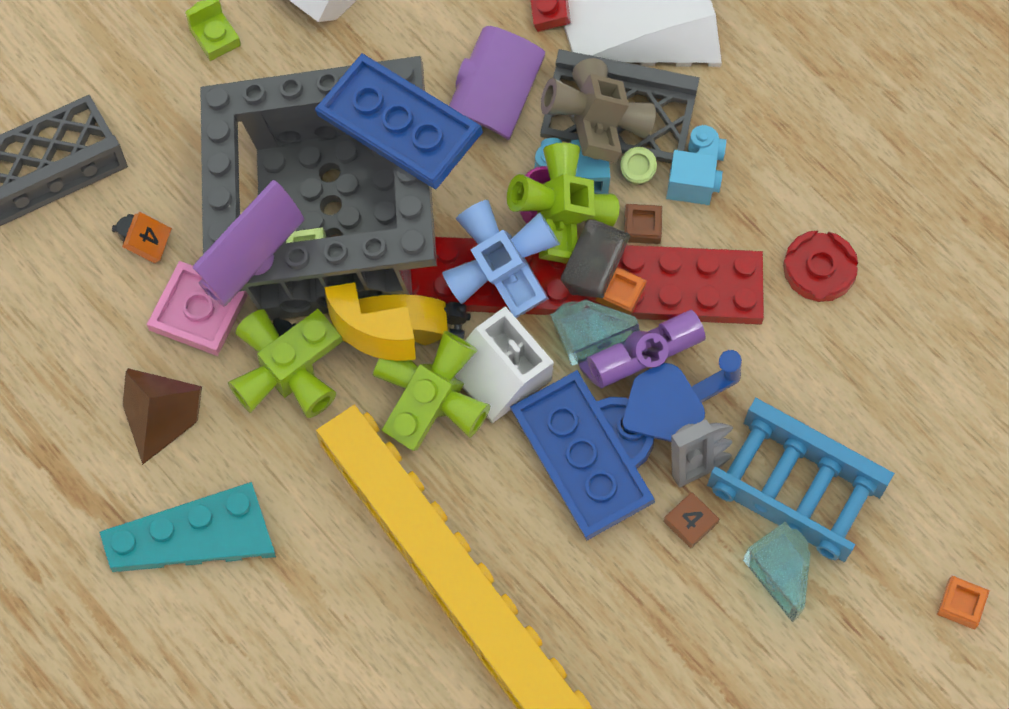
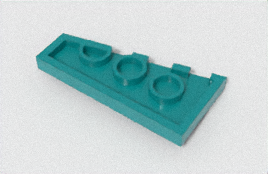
[99,482,276,572]

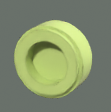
[620,147,657,185]

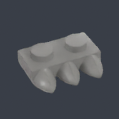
[671,419,733,488]

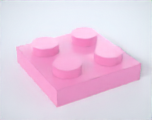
[147,261,248,356]

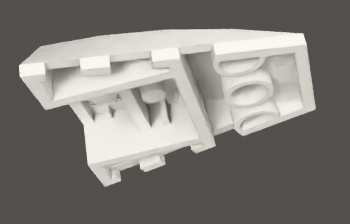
[563,0,722,67]

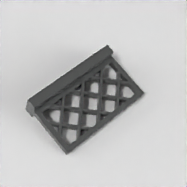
[540,49,700,163]
[0,95,128,226]

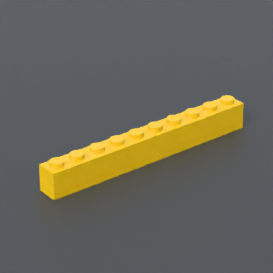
[316,404,592,709]

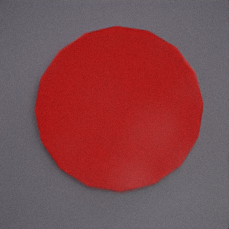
[783,230,858,302]

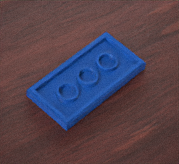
[315,53,483,190]

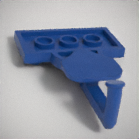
[510,350,742,541]

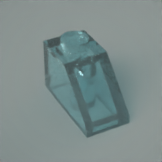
[550,300,640,366]
[743,522,810,622]

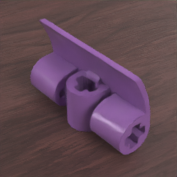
[449,26,545,140]
[193,180,305,306]
[579,310,706,388]

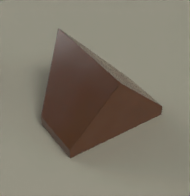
[123,368,202,465]

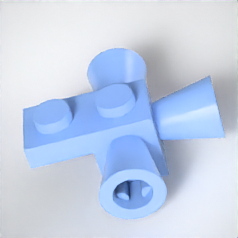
[442,200,560,318]

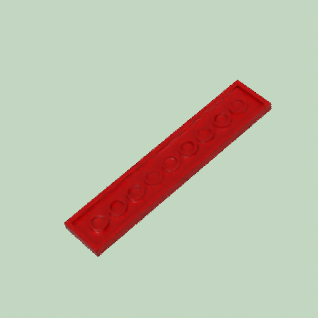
[411,237,764,325]

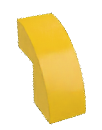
[324,282,416,361]
[342,294,448,346]

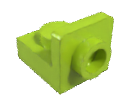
[185,0,241,61]

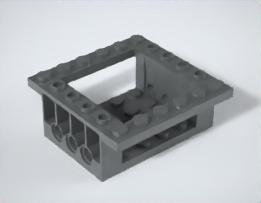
[200,56,437,321]

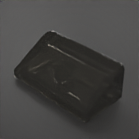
[561,219,631,298]

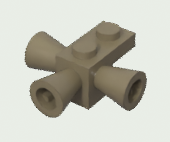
[541,58,656,163]

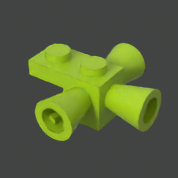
[507,143,620,264]
[228,309,343,418]
[373,331,491,451]

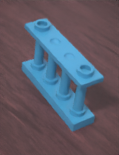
[707,398,895,562]

